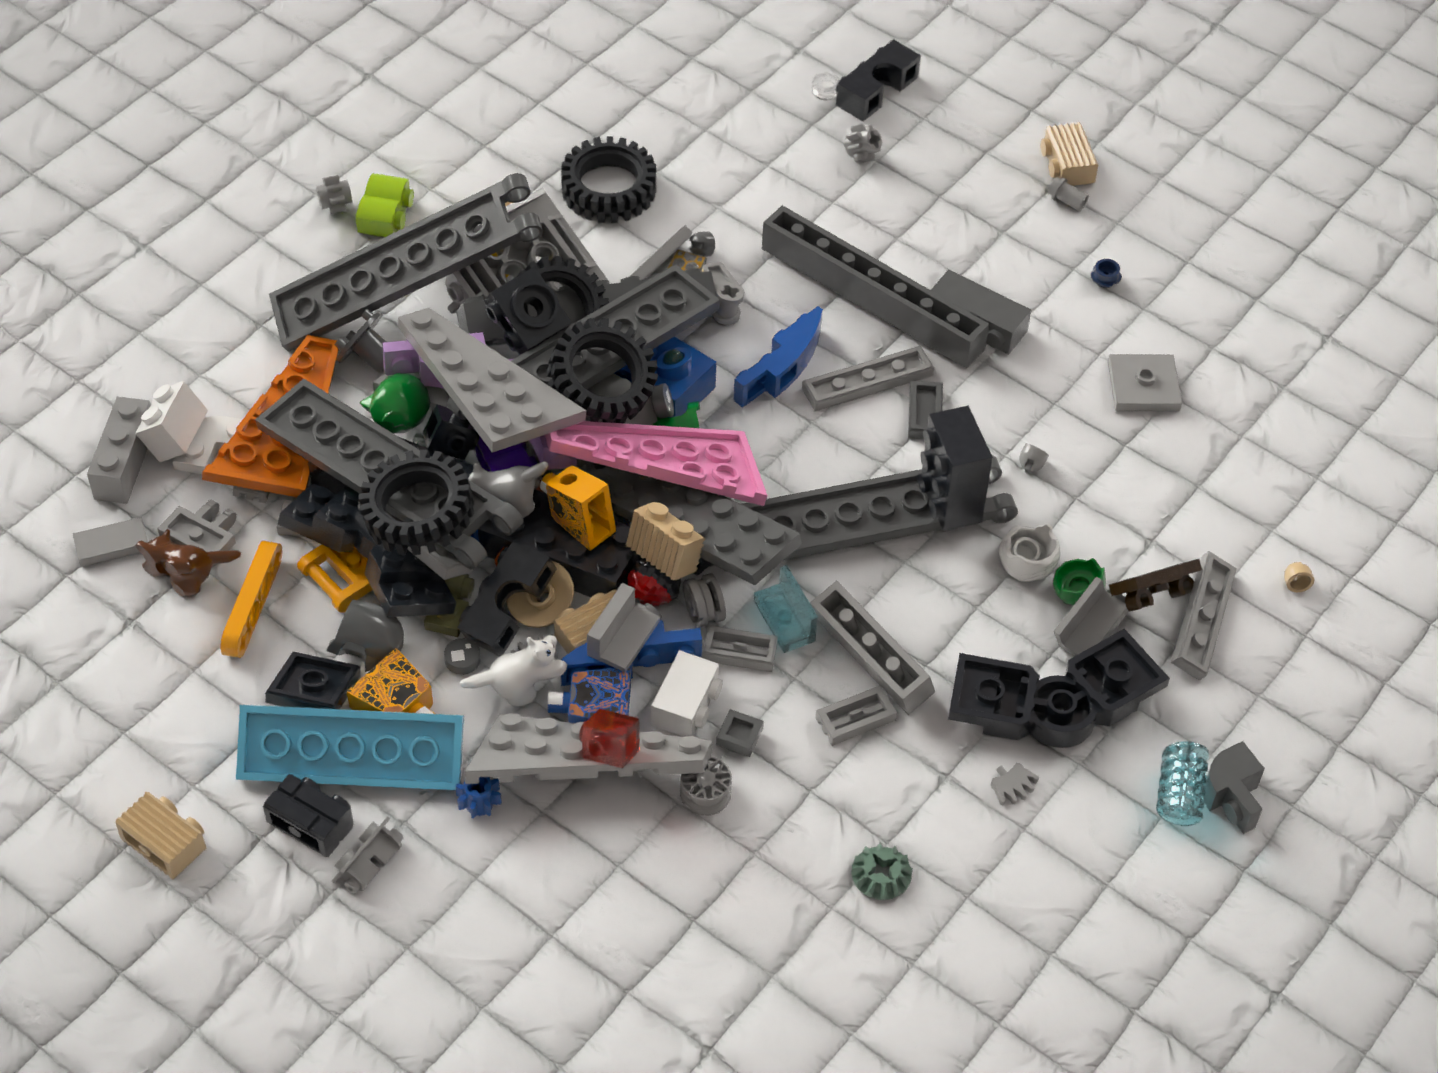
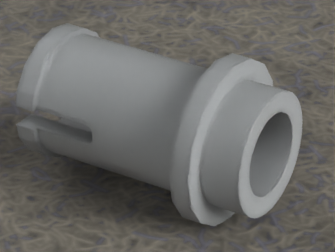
[1048,177,1089,212]

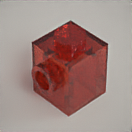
[579,708,640,769]

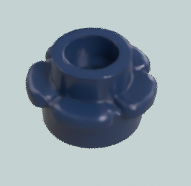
[1091,259,1122,288]

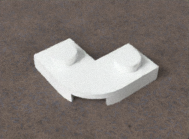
[173,416,242,474]

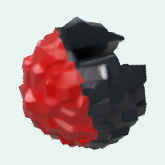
[627,558,682,607]

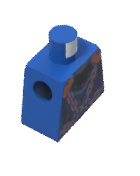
[548,667,631,730]

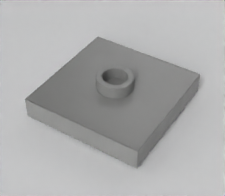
[1108,354,1182,411]

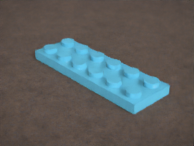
[236,705,464,790]

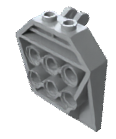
[445,188,611,314]

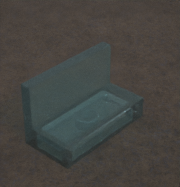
[754,565,818,653]

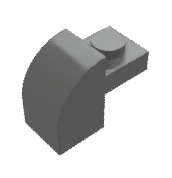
[1203,741,1265,834]

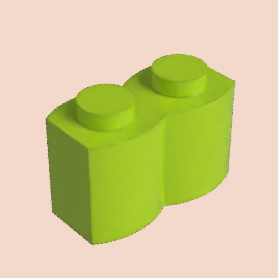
[355,173,414,237]

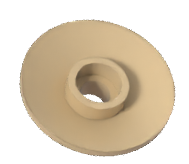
[506,561,574,628]

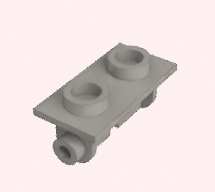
[332,816,404,894]

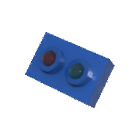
[614,336,717,418]

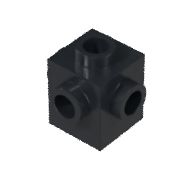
[422,404,479,460]

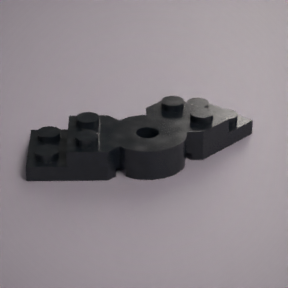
[278,483,457,617]
[948,629,1170,748]

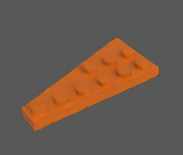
[202,335,339,497]

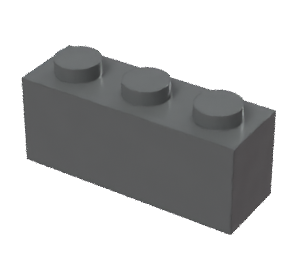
[931,269,1031,355]

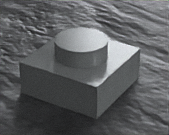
[716,709,764,757]

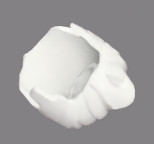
[999,523,1060,582]

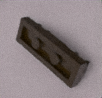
[1109,559,1202,612]

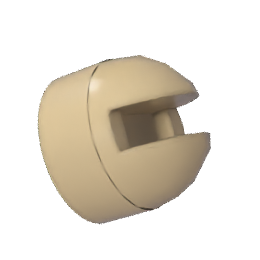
[1284,562,1314,592]

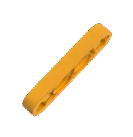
[220,540,282,658]

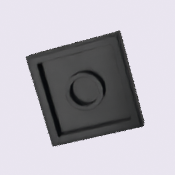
[265,652,360,709]

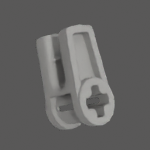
[702,262,745,325]

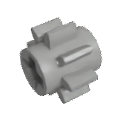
[844,123,882,163]
[316,175,353,214]

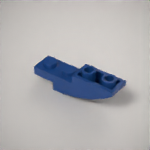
[733,306,823,408]
[560,620,702,686]

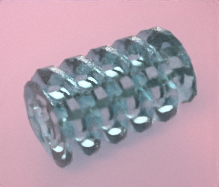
[1156,741,1209,826]

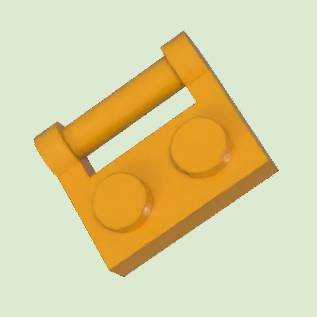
[297,544,373,613]

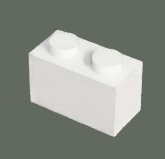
[135,381,208,462]
[651,650,723,737]

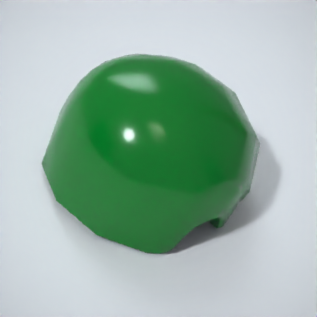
[1053,558,1106,606]

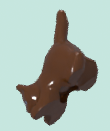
[135,529,241,597]

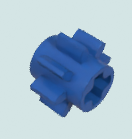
[455,777,502,819]

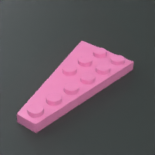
[545,421,767,506]

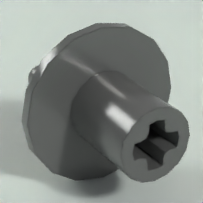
[334,309,387,373]

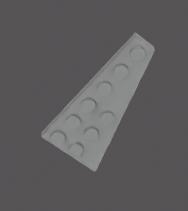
[398,308,586,453]
[465,713,712,784]

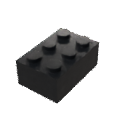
[918,405,993,531]

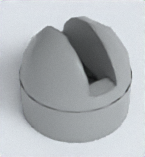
[1019,443,1049,472]

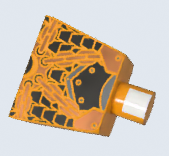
[540,466,616,551]
[347,648,436,714]

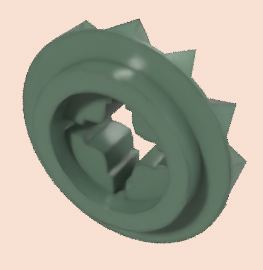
[852,842,913,900]

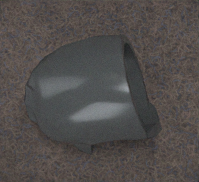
[326,599,404,672]

